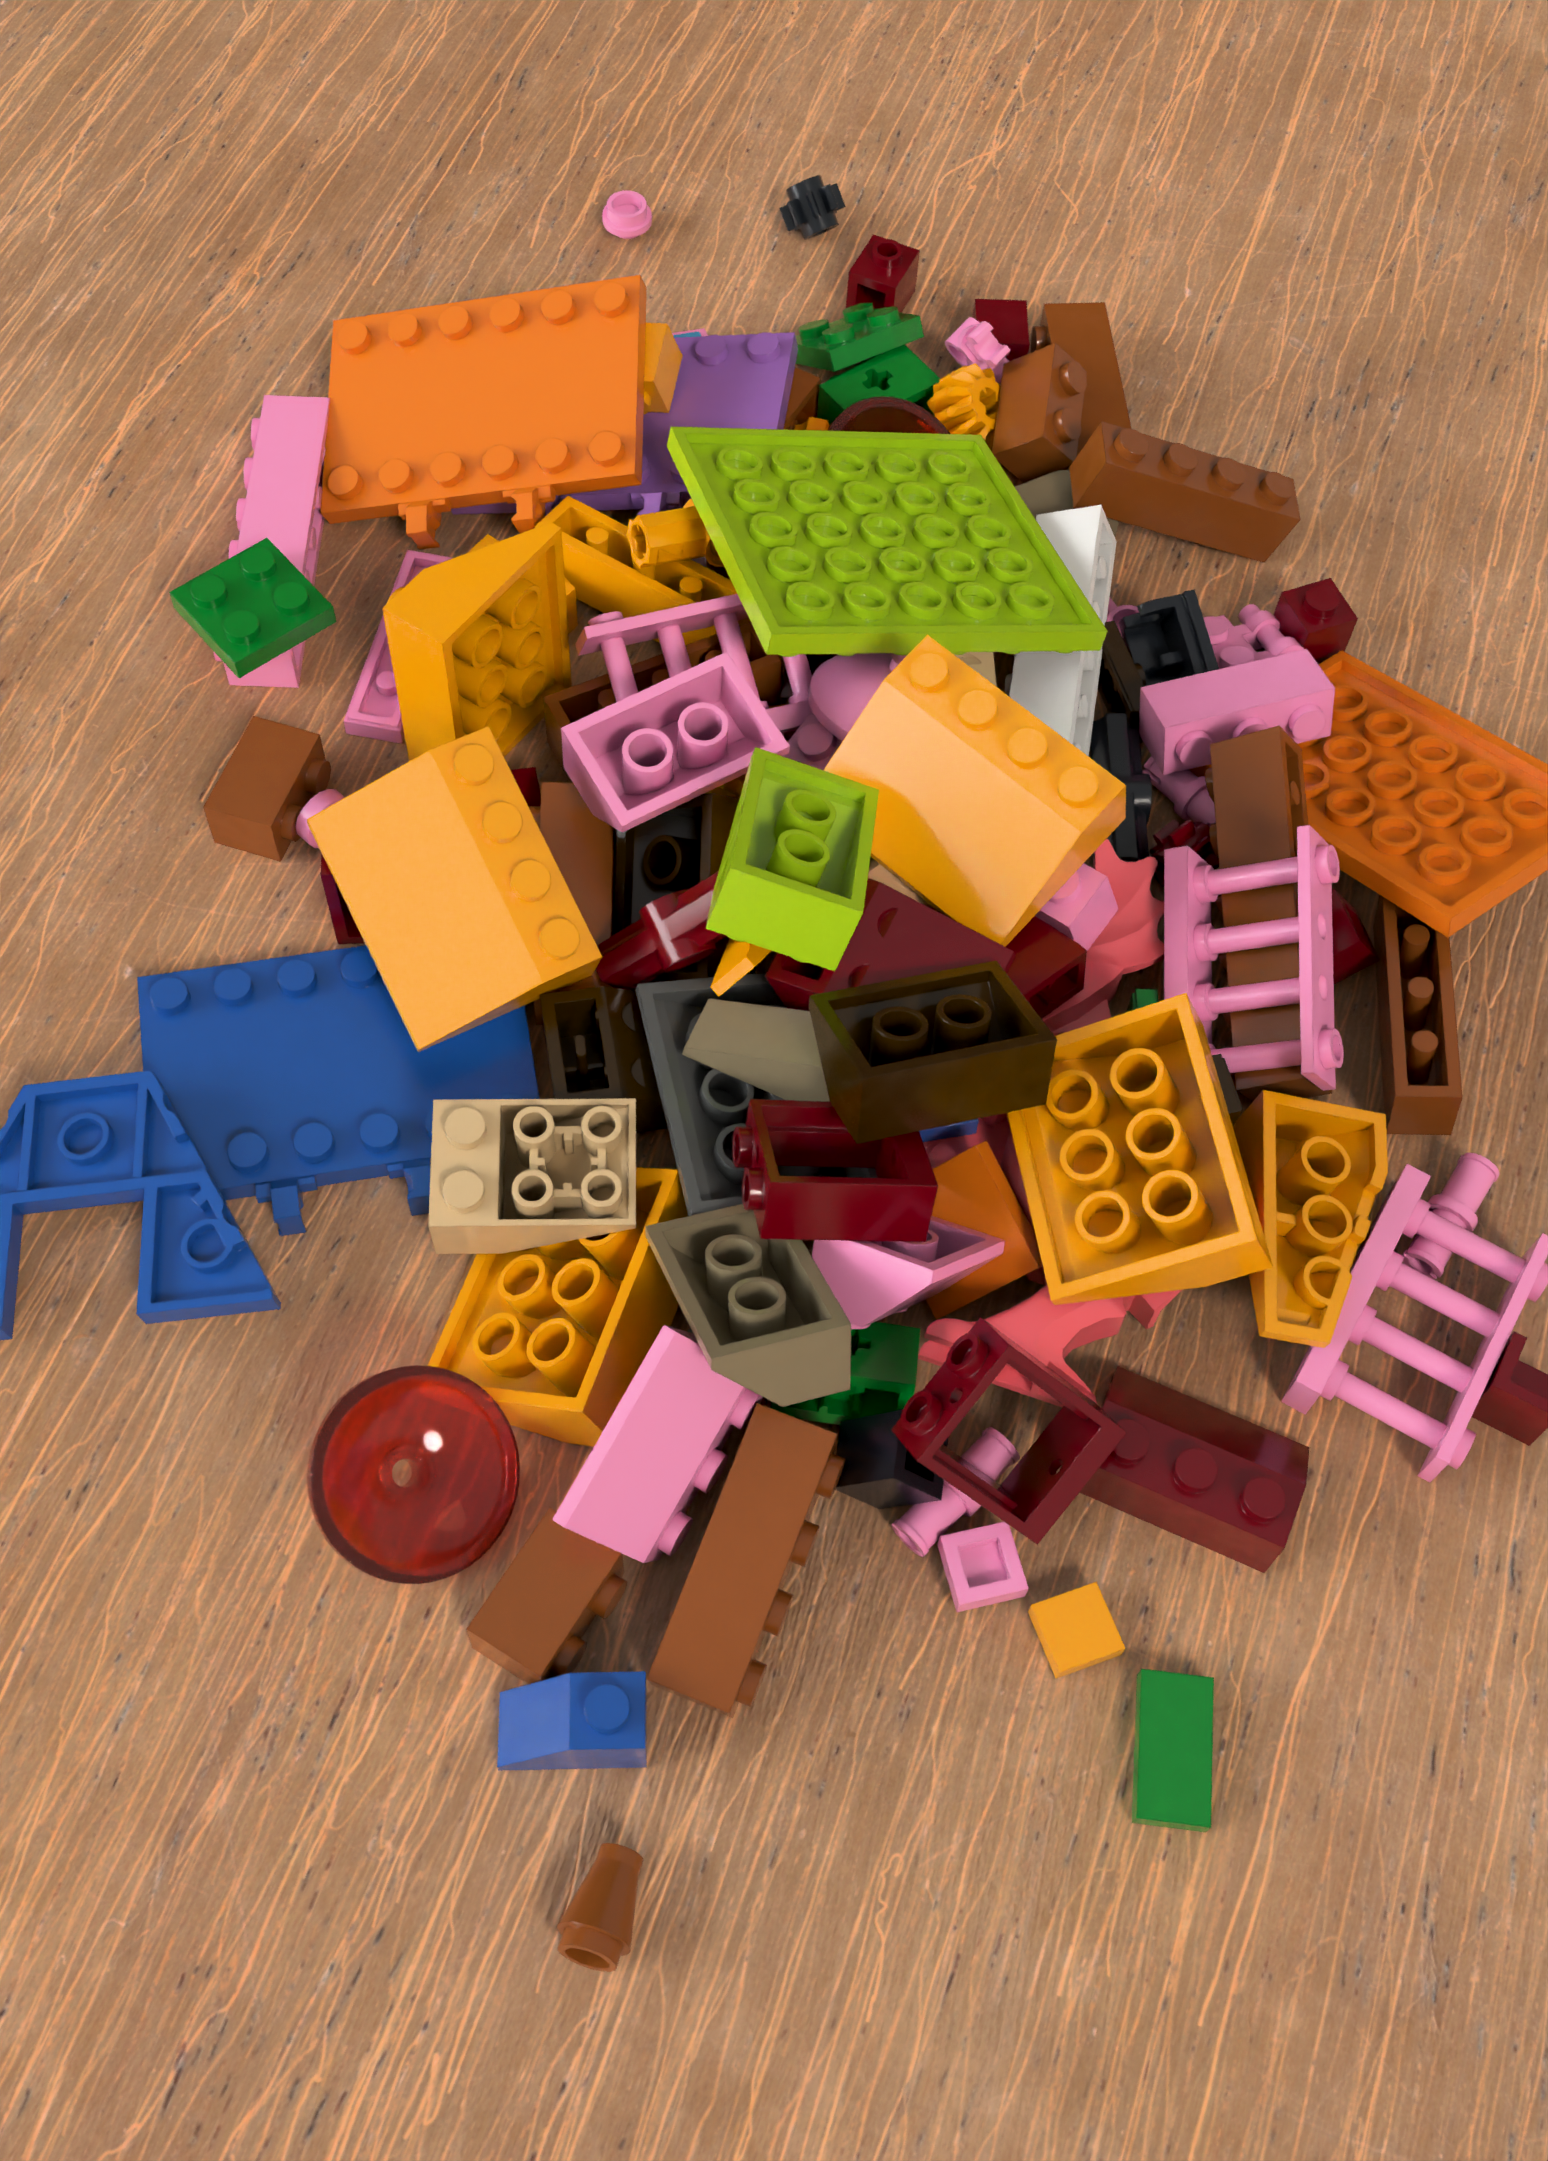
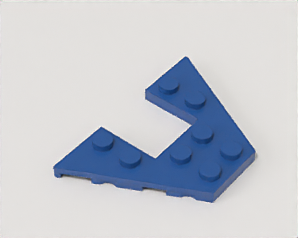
[0,1070,281,1340]

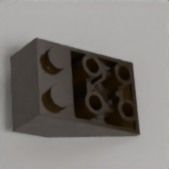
[540,986,668,1133]

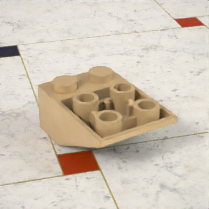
[428,1098,636,1254]

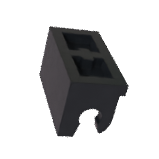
[1118,589,1219,686]

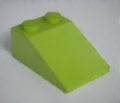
[705,747,879,971]

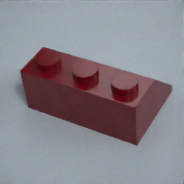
[1079,1366,1310,1573]

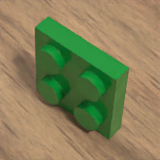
[796,302,924,372]
[169,538,336,678]

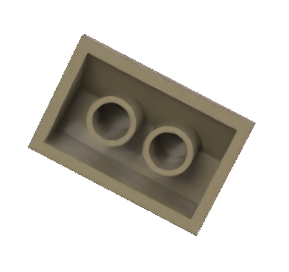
[645,1204,851,1407]

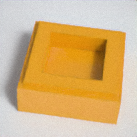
[1028,1582,1126,1679]

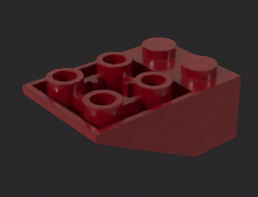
[765,879,1016,1011]

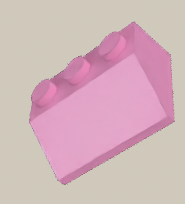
[561,652,790,833]
[552,1325,763,1563]

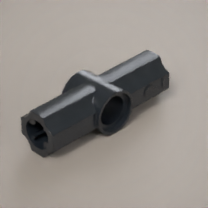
[1089,713,1152,862]

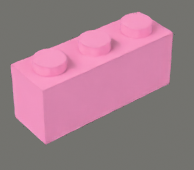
[1139,649,1335,775]

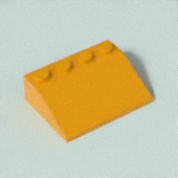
[382,522,572,761]
[824,635,1126,947]
[307,726,602,1052]
[1007,993,1273,1305]
[417,1167,688,1447]

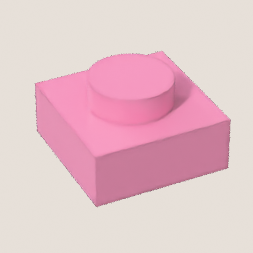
[937,1522,1029,1612]

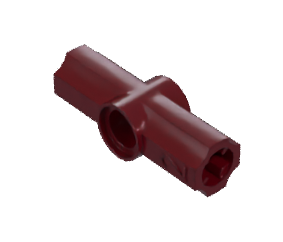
[596,870,726,990]

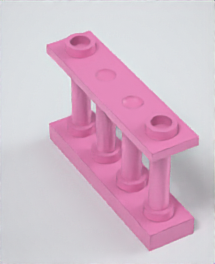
[575,594,812,740]
[1164,825,1344,1091]
[1281,1164,1548,1483]

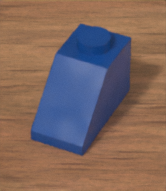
[497,1671,647,1771]

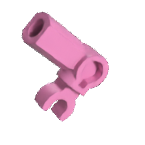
[945,317,1011,383]

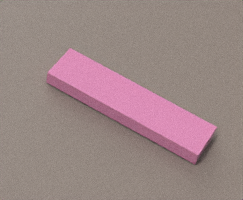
[344,550,452,744]

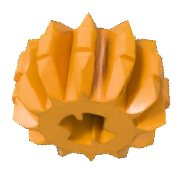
[927,363,1001,451]

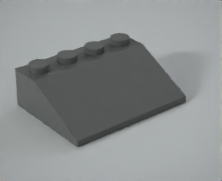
[636,972,878,1216]

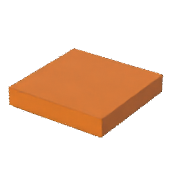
[926,1141,1043,1320]

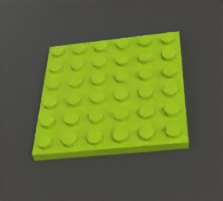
[667,427,1108,657]

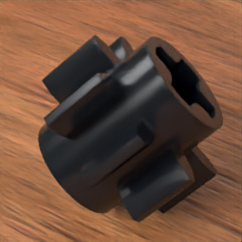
[779,175,846,240]

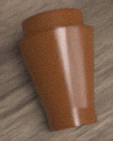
[557,1843,643,1972]

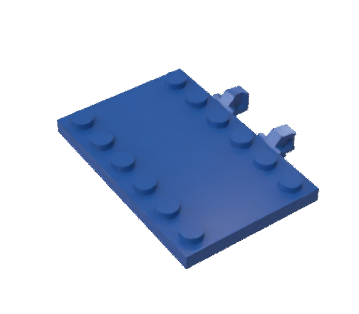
[137,945,540,1236]

